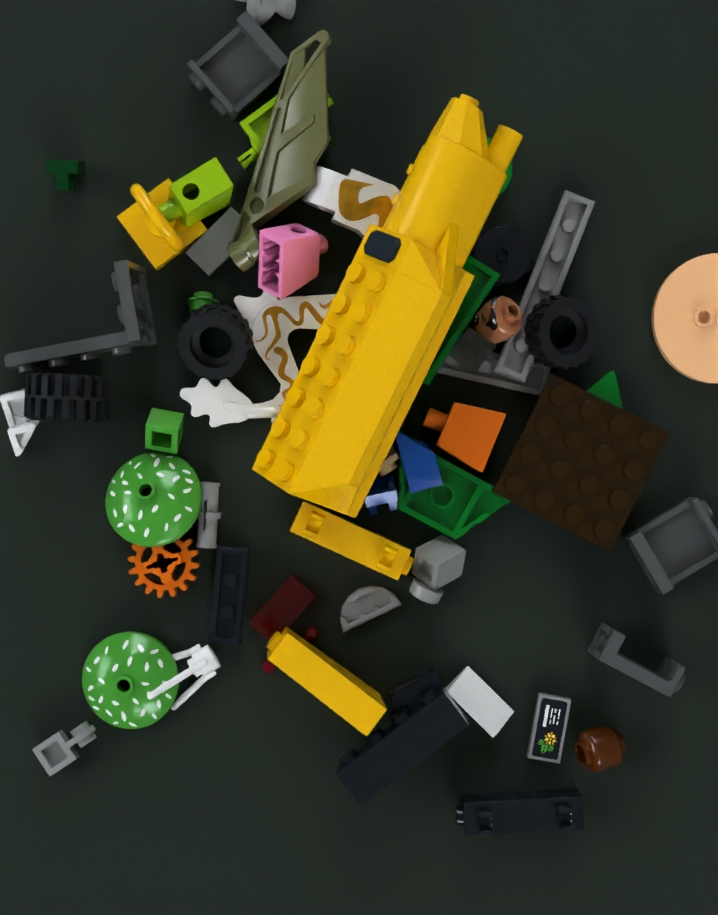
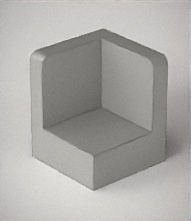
[412,535,466,591]

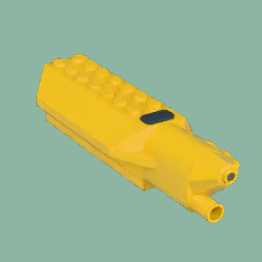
[252,94,523,518]

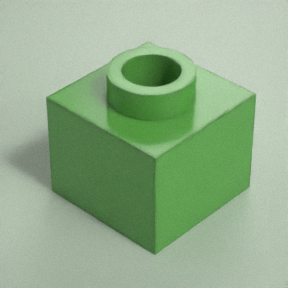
[145,407,184,454]

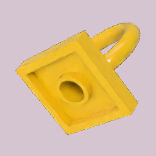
[117,178,207,271]

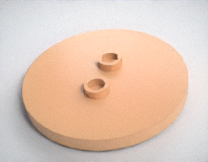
[651,253,718,384]

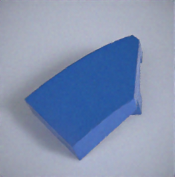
[395,429,443,493]

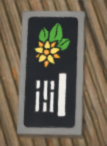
[526,692,571,764]

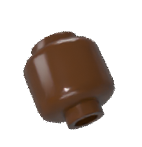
[574,725,626,772]

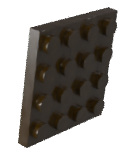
[491,374,670,551]

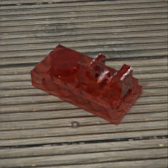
[248,574,316,641]

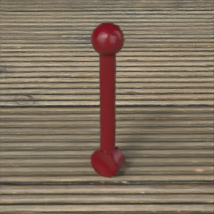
[262,627,319,673]

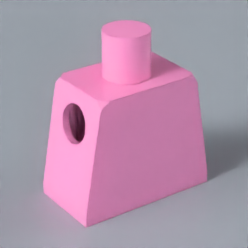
[258,223,328,299]

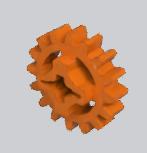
[128,537,201,598]

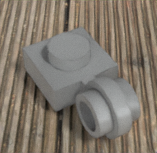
[32,721,97,776]

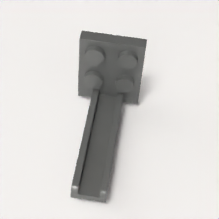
[4,260,158,374]

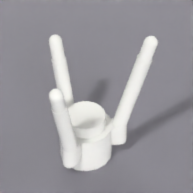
[147,643,221,710]

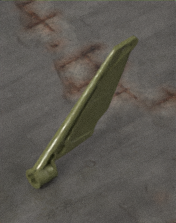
[227,29,331,272]

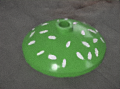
[105,452,202,547]
[82,631,179,729]

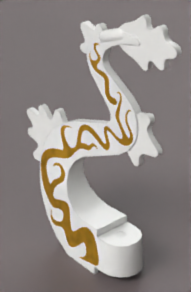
[180,166,400,428]

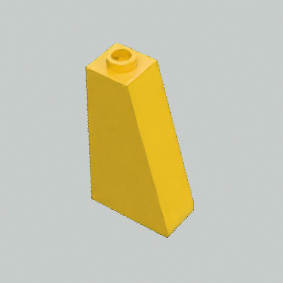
[266,626,387,736]

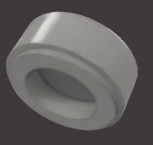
[409,578,444,604]

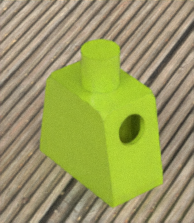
[157,157,234,227]

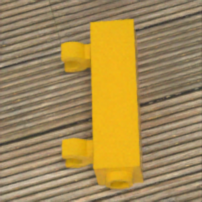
[290,500,414,581]

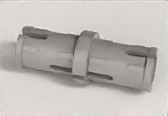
[196,482,221,548]

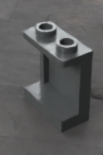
[187,11,288,120]
[623,497,718,595]
[587,622,686,698]

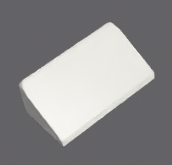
[445,666,514,738]

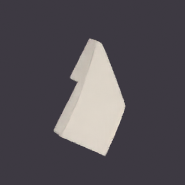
[0,388,40,456]

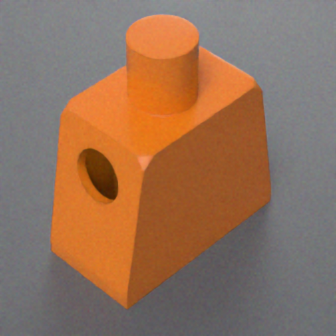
[423,402,506,473]

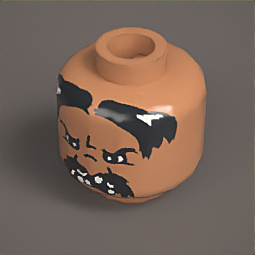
[474,296,523,344]

